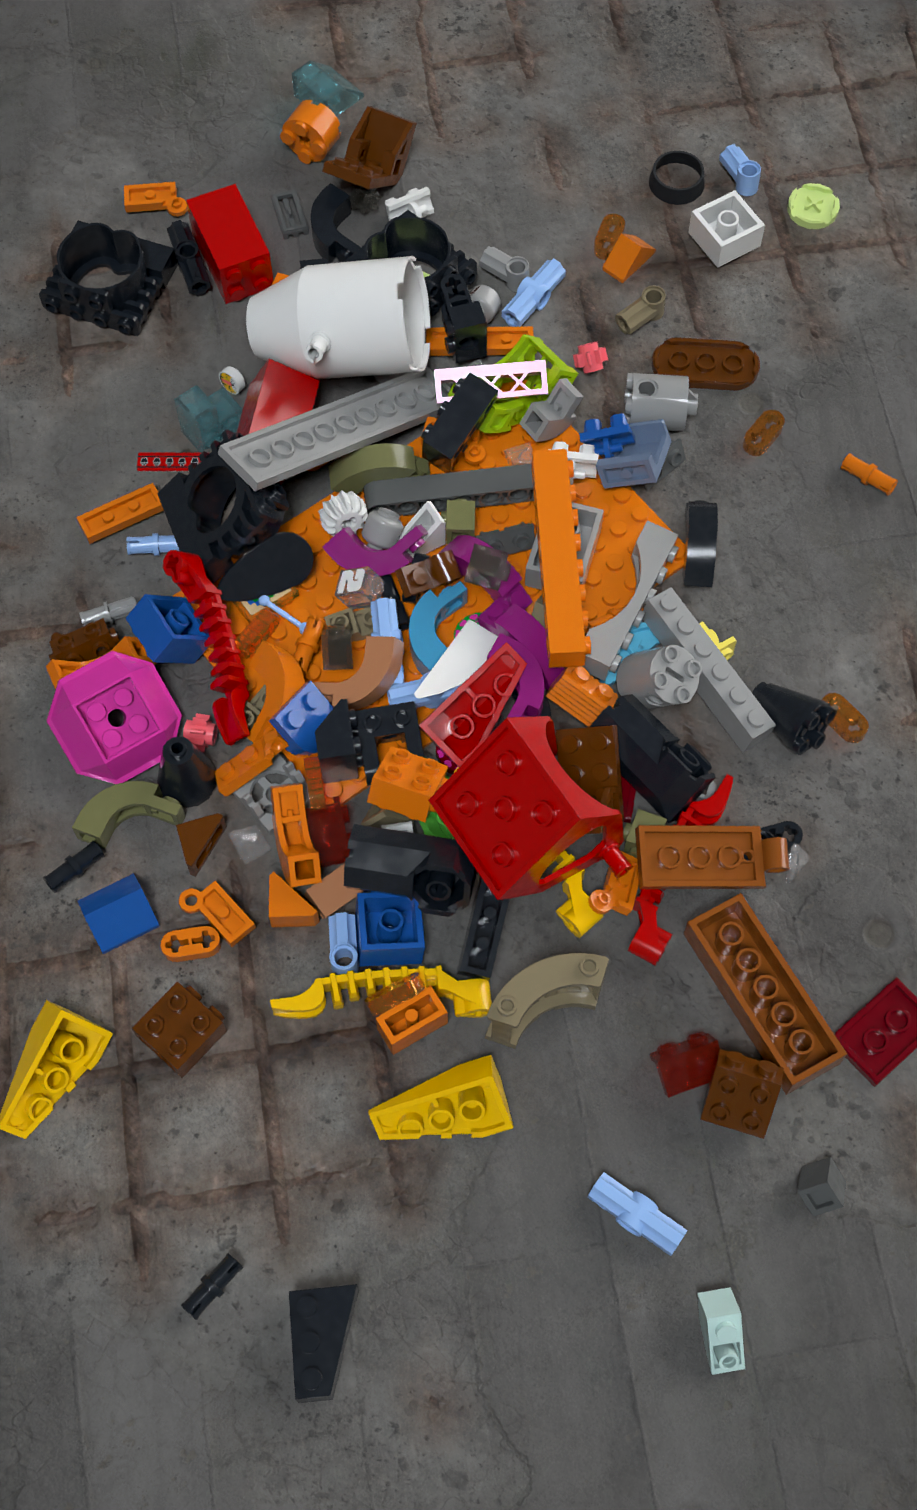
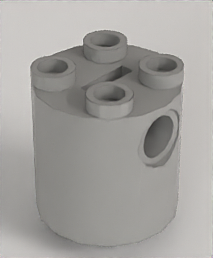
[624,373,698,432]
[616,645,702,709]

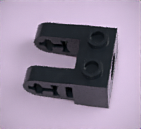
[441,274,487,363]
[355,701,425,786]

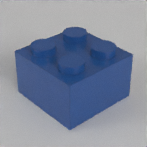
[125,594,210,664]
[355,892,425,967]

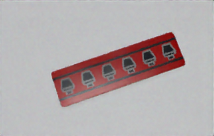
[137,452,202,471]

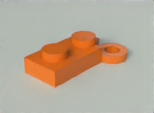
[179,881,256,947]

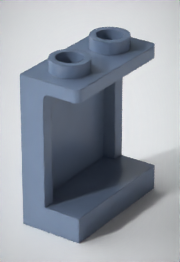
[596,419,672,488]

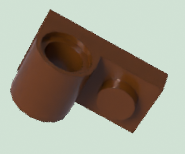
[395,550,462,598]

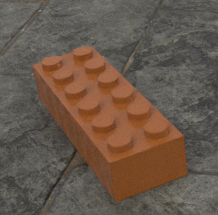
[684,893,847,1095]

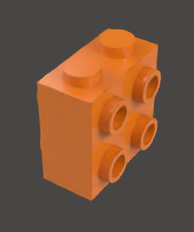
[367,746,448,822]

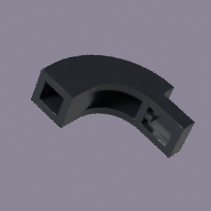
[311,183,361,263]
[682,500,718,588]

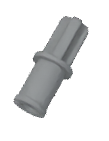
[79,596,137,626]

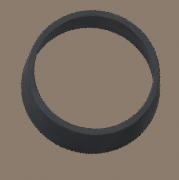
[649,151,705,205]

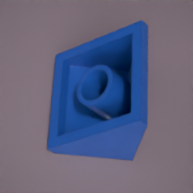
[78,873,160,954]

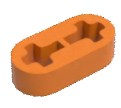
[160,926,222,962]

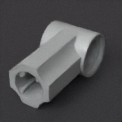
[479,246,530,292]

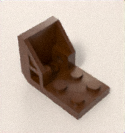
[322,106,417,189]
[556,725,624,834]

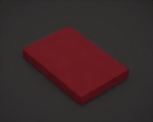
[834,977,917,1087]

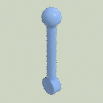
[259,595,307,634]

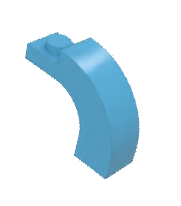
[409,581,467,676]

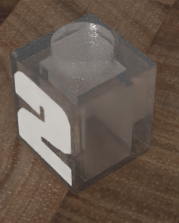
[335,566,385,610]

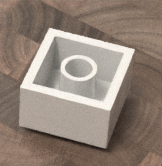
[688,190,765,268]

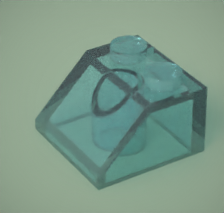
[292,60,364,116]

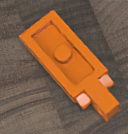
[215,729,289,797]

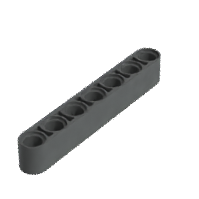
[363,464,534,516]

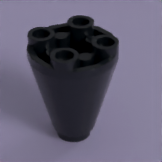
[752,682,837,755]

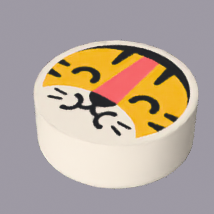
[219,366,245,395]

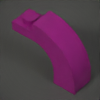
[322,524,428,576]
[438,535,533,610]
[477,600,565,690]
[487,633,544,717]

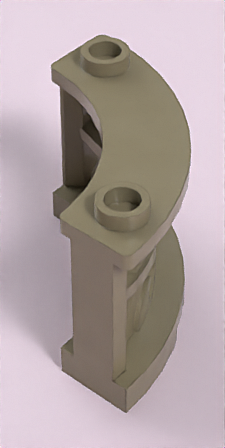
[485,953,609,1049]

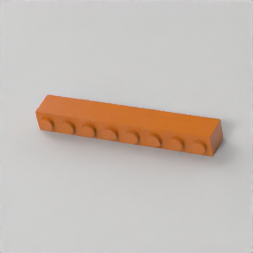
[531,449,591,668]

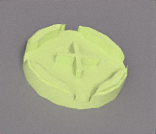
[787,183,840,229]

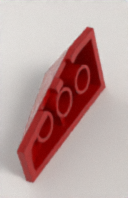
[419,642,527,767]

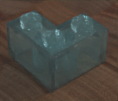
[174,385,242,452]

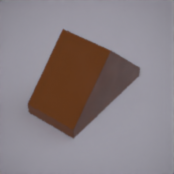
[176,813,227,877]

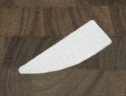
[414,620,498,699]

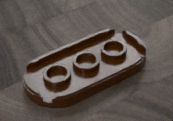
[651,337,760,391]

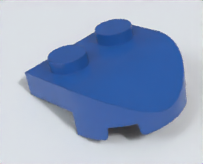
[269,681,333,756]

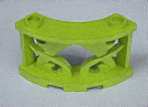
[448,334,579,434]

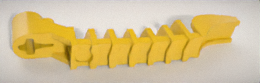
[454,767,604,938]
[270,965,492,1019]

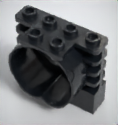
[344,210,477,317]
[39,220,178,336]
[157,429,290,584]

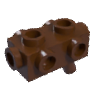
[49,618,120,662]

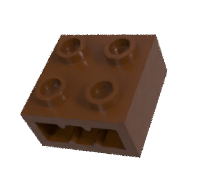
[132,982,227,1078]
[700,1049,784,1139]

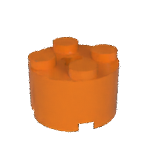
[280,100,341,164]

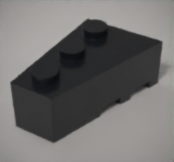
[421,372,498,473]
[289,1284,359,1403]

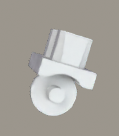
[385,187,434,221]
[548,441,599,485]

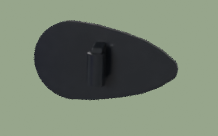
[217,532,313,601]

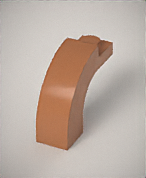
[306,636,404,710]

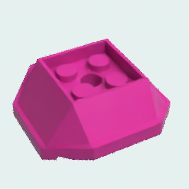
[46,651,182,784]

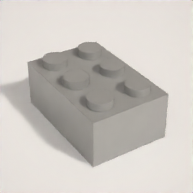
[525,502,604,590]

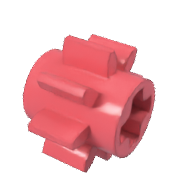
[573,341,608,373]
[183,713,218,752]

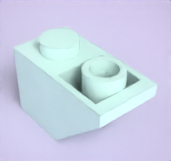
[697,1287,745,1375]

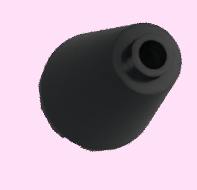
[157,737,217,808]

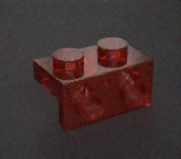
[305,796,351,868]
[650,1032,720,1098]

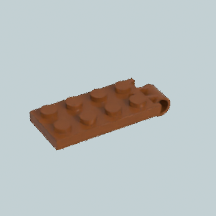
[635,825,790,889]

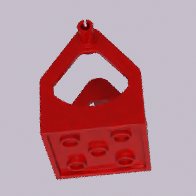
[428,716,633,900]

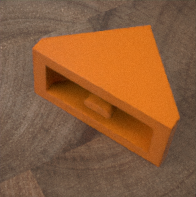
[602,233,656,284]
[269,871,320,927]

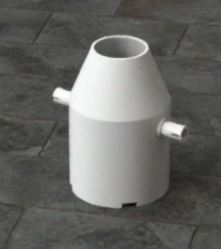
[246,256,431,379]

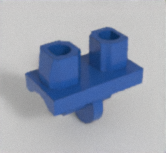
[579,413,635,458]

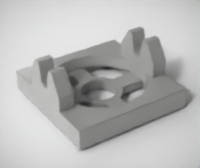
[233,753,317,835]

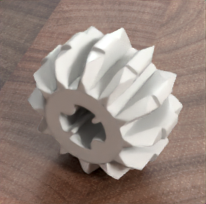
[318,490,368,537]

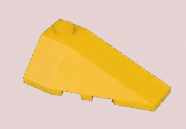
[0,1000,113,1139]
[368,1055,513,1140]

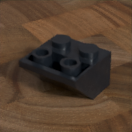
[315,699,363,784]

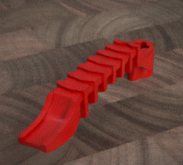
[163,550,250,746]
[628,774,733,966]

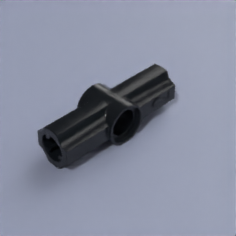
[167,220,211,296]

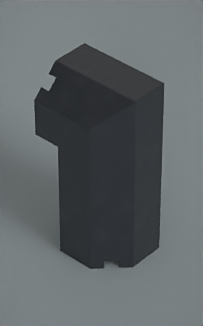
[590,694,716,823]
[344,824,477,917]

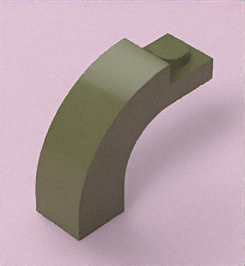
[328,443,430,494]
[72,781,185,849]

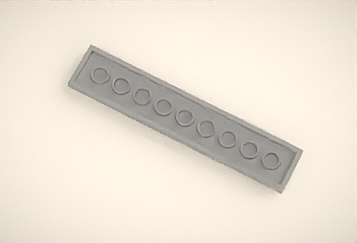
[218,366,451,491]

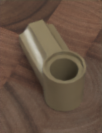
[615,285,666,334]

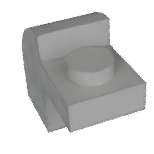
[519,378,584,442]

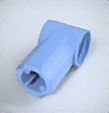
[719,144,761,196]
[328,912,359,975]

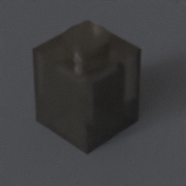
[464,543,511,591]
[321,624,354,670]

